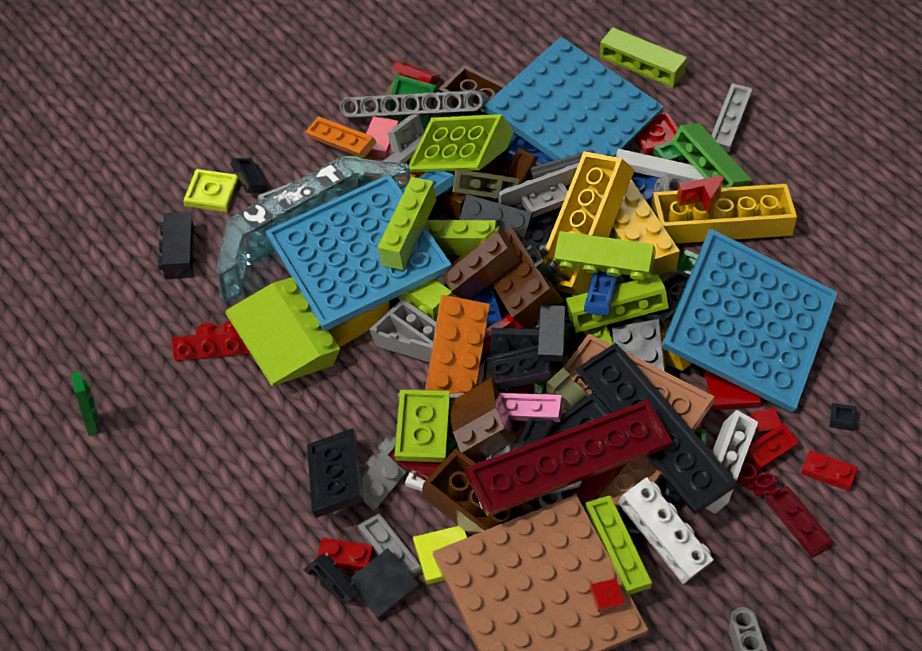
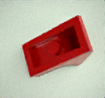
[676,175,724,214]

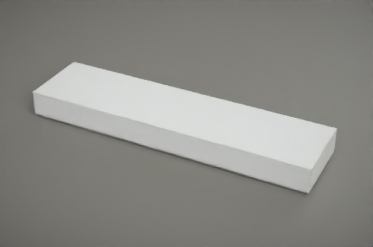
[616,149,704,181]

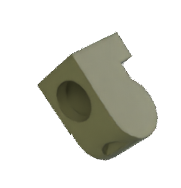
[546,368,587,410]

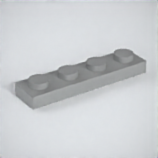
[711,84,753,152]

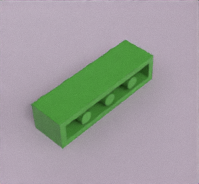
[672,123,752,188]

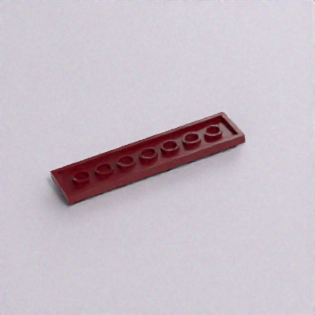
[464,400,672,517]

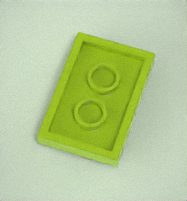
[395,390,450,462]

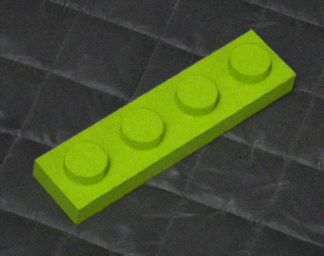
[585,495,652,595]

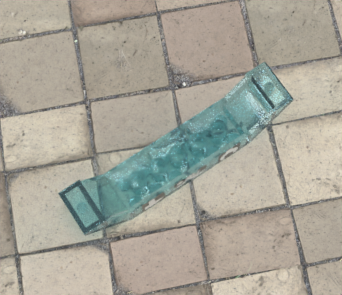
[216,156,410,304]

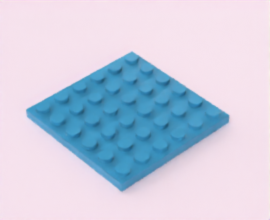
[483,37,664,160]
[265,174,452,331]
[661,229,838,412]

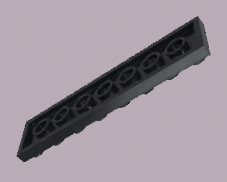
[575,343,737,515]

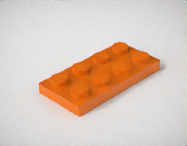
[425,295,490,394]

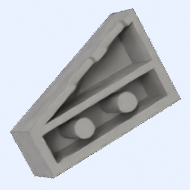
[369,299,436,362]

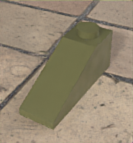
[452,169,519,199]

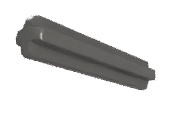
[531,150,596,179]

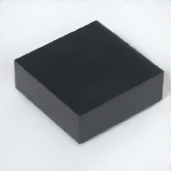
[829,403,857,431]

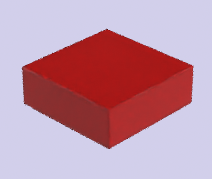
[750,408,781,437]
[590,578,625,612]

